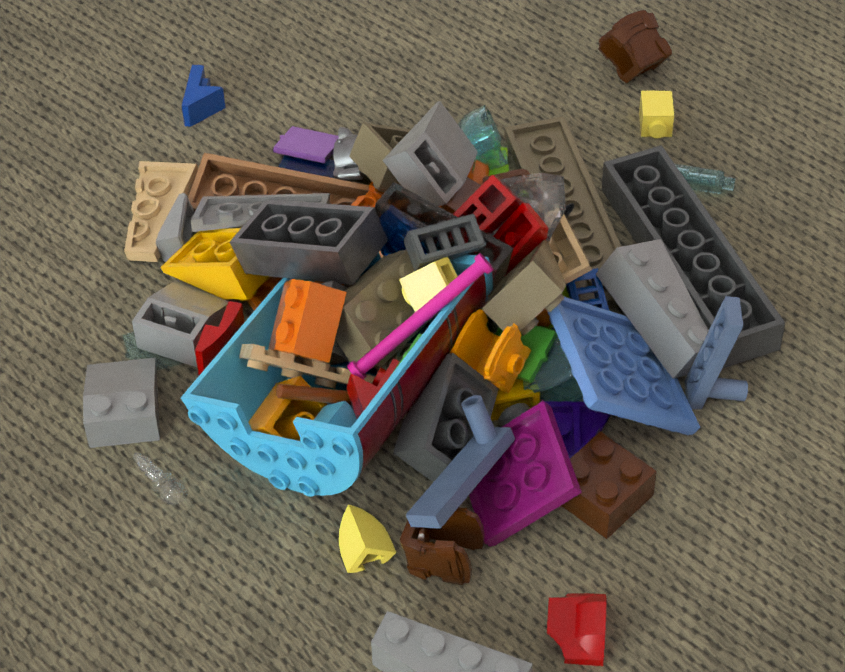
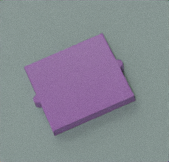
[273,126,339,163]

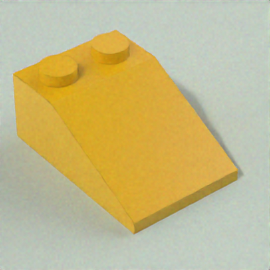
[161,228,272,301]

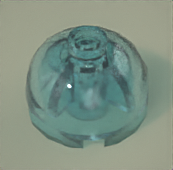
[458,105,509,171]

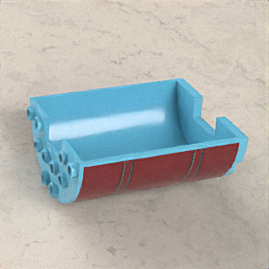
[181,250,493,497]

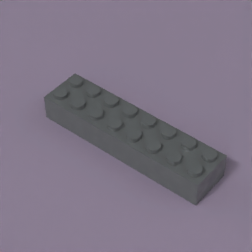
[601,145,785,369]

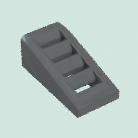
[404,214,486,271]

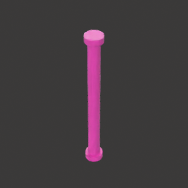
[347,253,494,380]

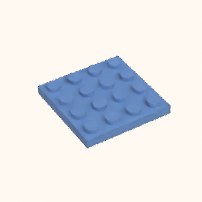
[547,297,700,435]

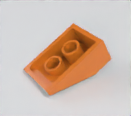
[268,279,347,363]

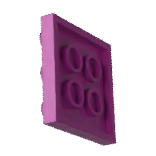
[469,401,582,547]

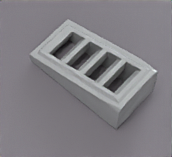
[156,193,195,262]

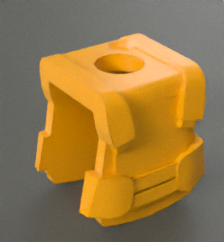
[450,309,532,394]

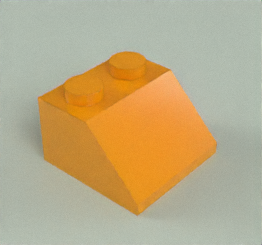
[248,376,328,441]

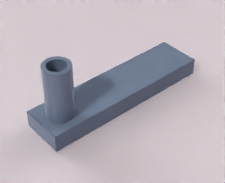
[684,296,748,409]
[406,395,515,528]

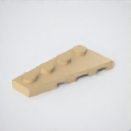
[124,161,198,262]
[239,344,375,389]

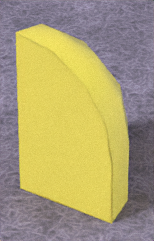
[339,504,396,573]

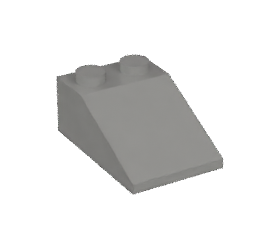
[83,357,160,448]

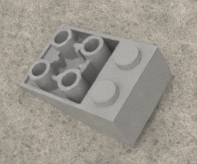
[382,101,478,212]
[132,279,240,367]

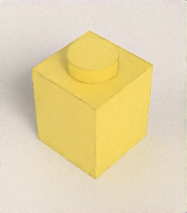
[639,91,674,138]
[399,256,458,312]

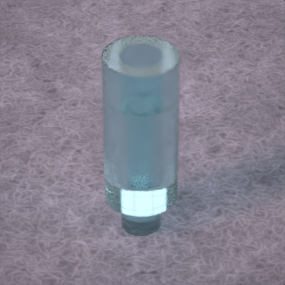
[675,164,736,194]

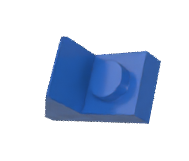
[182,65,225,127]

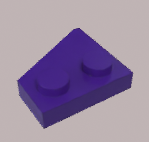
[545,401,611,458]

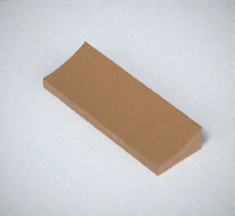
[188,153,369,212]

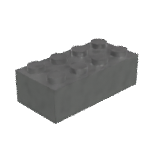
[230,199,388,285]

